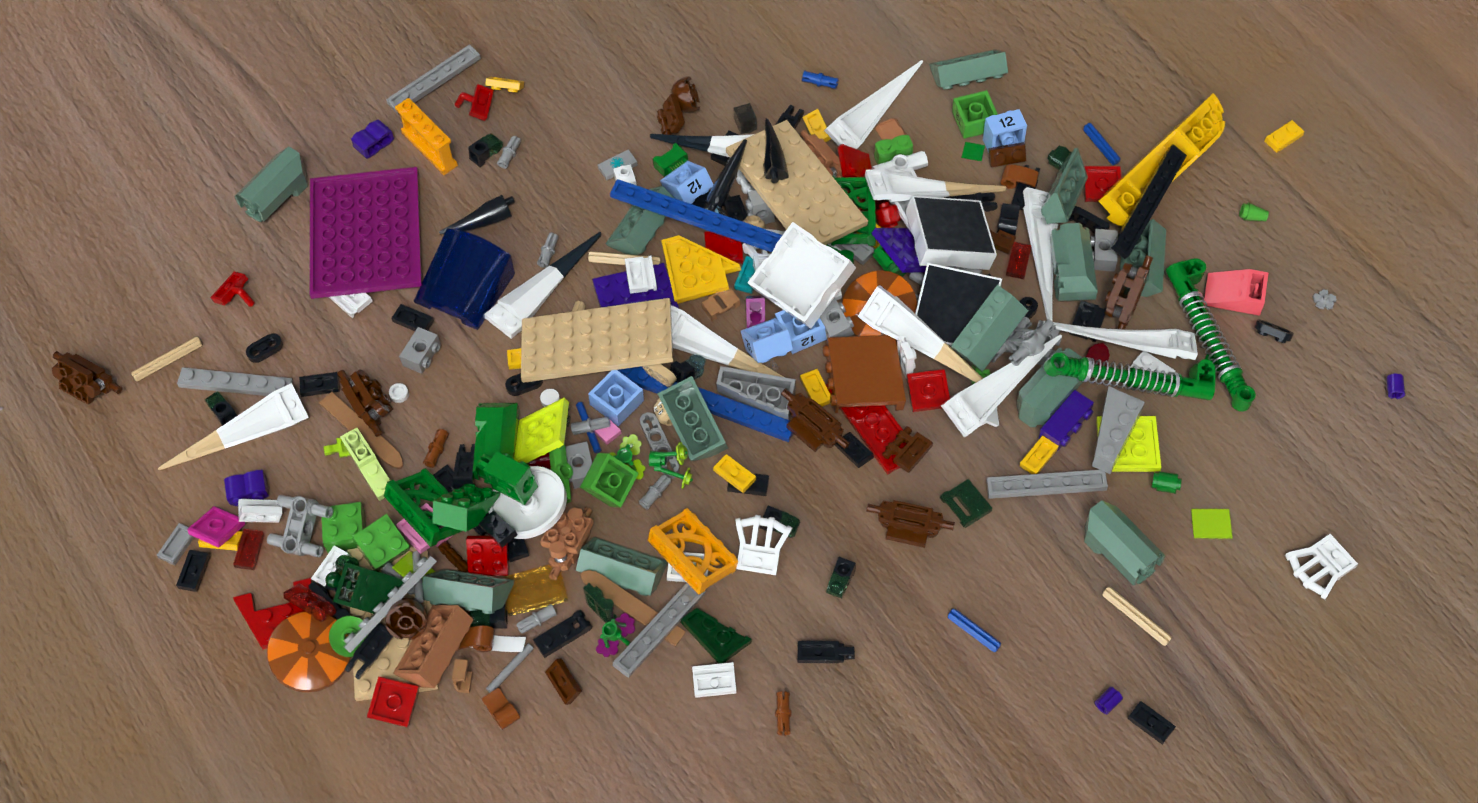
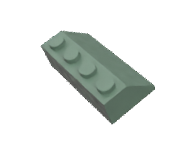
[929,49,1008,89]
[1041,148,1088,224]
[605,186,674,255]
[1120,219,1166,297]
[951,285,1029,372]
[657,376,728,461]
[576,537,668,596]
[422,569,514,614]

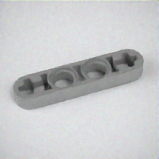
[640,412,679,479]

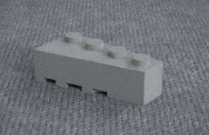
[716,366,796,420]
[1092,386,1145,474]

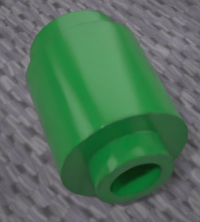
[1152,471,1182,494]

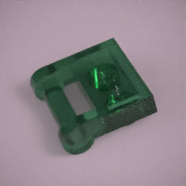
[940,479,992,528]
[583,583,617,623]

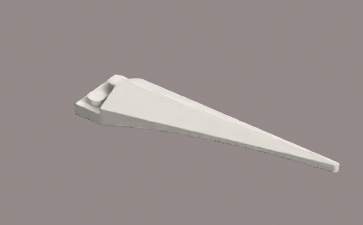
[824,60,923,149]
[1023,187,1058,321]
[1042,321,1198,360]
[941,335,1062,437]

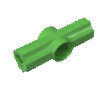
[549,444,573,504]

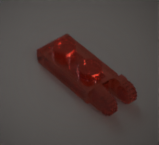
[283,583,336,622]

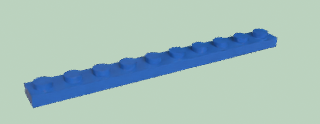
[610,179,783,252]
[617,366,793,442]

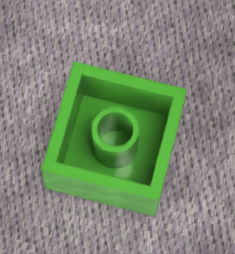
[952,90,998,139]
[580,453,639,508]
[322,502,366,553]
[353,514,410,571]

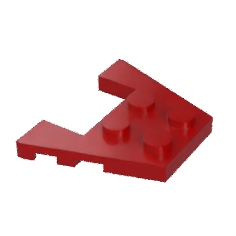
[233,578,313,650]

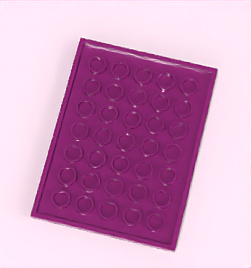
[310,167,422,299]

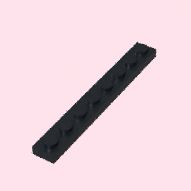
[1111,145,1187,259]

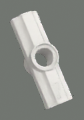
[872,151,928,171]

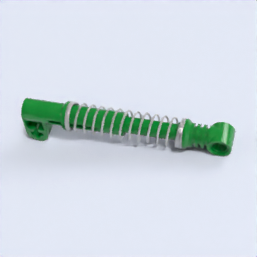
[1166,258,1256,412]
[1044,352,1216,400]

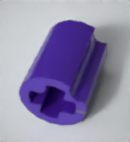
[1386,373,1405,399]
[1094,687,1123,715]

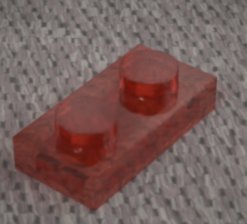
[1006,242,1032,279]
[233,529,265,570]

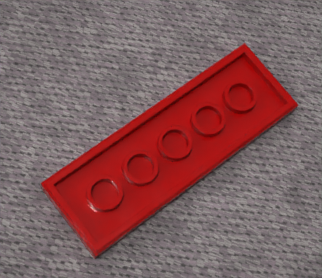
[826,384,907,475]

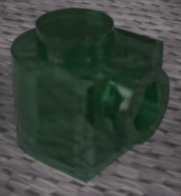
[1047,145,1071,170]

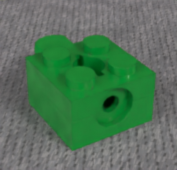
[477,451,538,505]

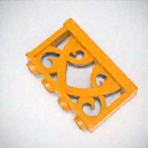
[395,98,458,175]
[647,508,738,595]

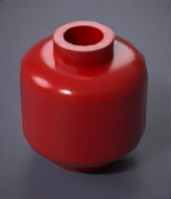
[875,201,901,228]

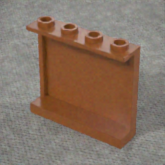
[823,335,906,413]

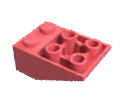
[1203,269,1269,316]

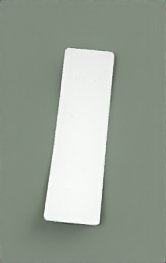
[471,635,526,652]

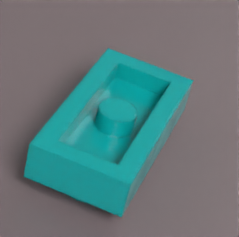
[734,256,755,294]

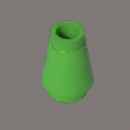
[1239,202,1269,222]

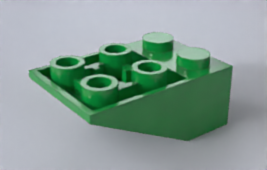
[432,484,500,532]

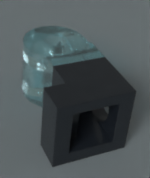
[670,355,705,383]

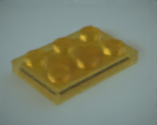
[501,565,568,617]

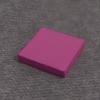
[187,506,245,548]

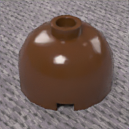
[671,76,700,113]
[385,598,427,640]

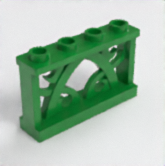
[831,176,876,246]
[384,468,466,547]

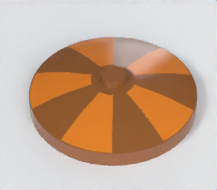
[842,270,917,336]
[267,611,351,692]

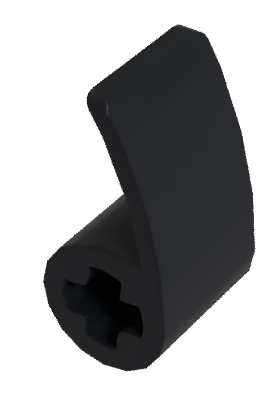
[997,203,1020,236]

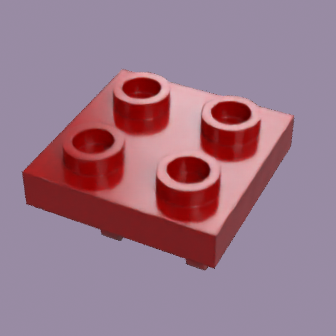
[466,536,509,576]

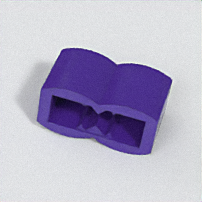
[351,120,394,159]
[224,470,269,506]

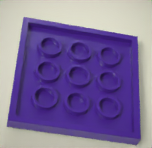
[592,263,679,309]

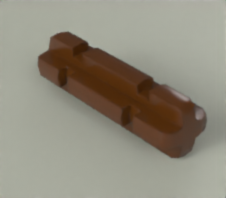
[438,541,468,572]

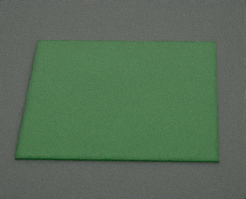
[961,142,985,161]

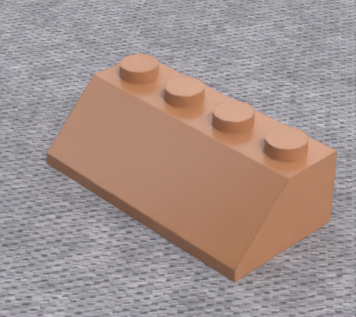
[393,605,474,688]

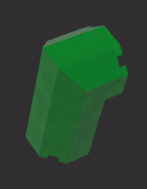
[473,403,520,484]

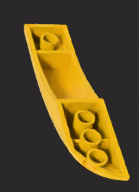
[1099,93,1225,226]

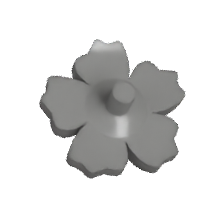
[1313,289,1337,310]

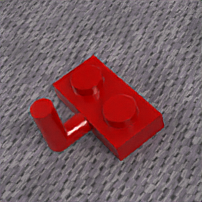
[454,84,494,121]
[210,271,255,307]

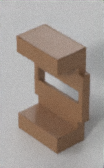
[702,287,740,321]
[452,659,473,693]

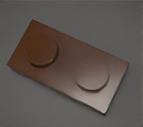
[988,142,1026,167]
[545,658,582,705]

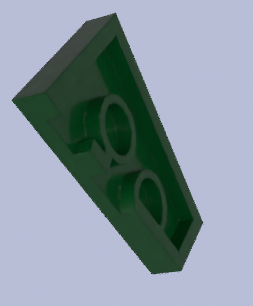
[681,608,752,664]

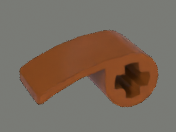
[1001,165,1039,189]
[456,626,494,652]
[482,688,520,730]

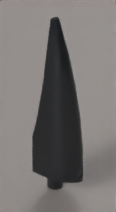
[763,118,789,183]
[705,139,747,212]
[439,195,515,234]

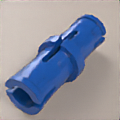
[802,71,839,89]

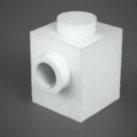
[613,164,637,185]

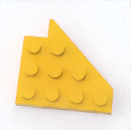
[661,235,741,304]

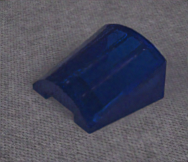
[414,228,515,330]

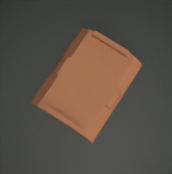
[875,119,907,140]

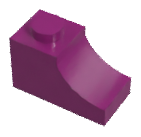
[746,295,765,328]

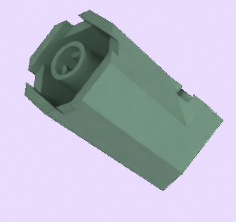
[235,146,308,222]
[1050,223,1098,301]
[1016,348,1083,427]
[1084,500,1165,586]

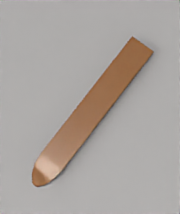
[319,392,403,469]
[580,570,686,647]

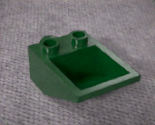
[325,562,404,617]

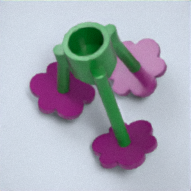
[596,613,635,657]

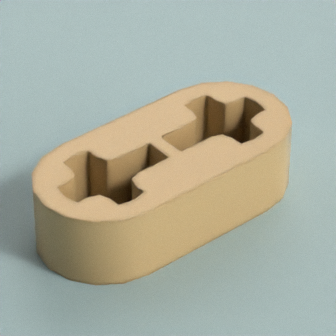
[643,364,677,387]

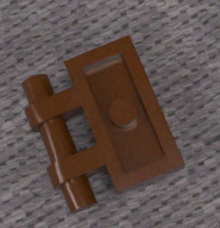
[657,94,685,135]
[883,426,933,473]

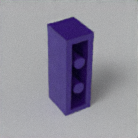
[1039,390,1094,451]

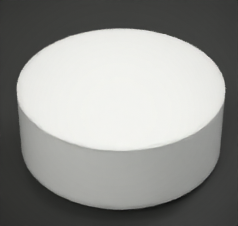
[389,383,409,403]
[540,389,560,407]

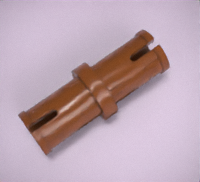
[423,429,449,468]
[775,691,792,736]

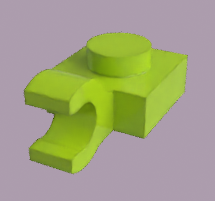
[324,438,350,458]

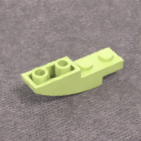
[340,428,390,501]

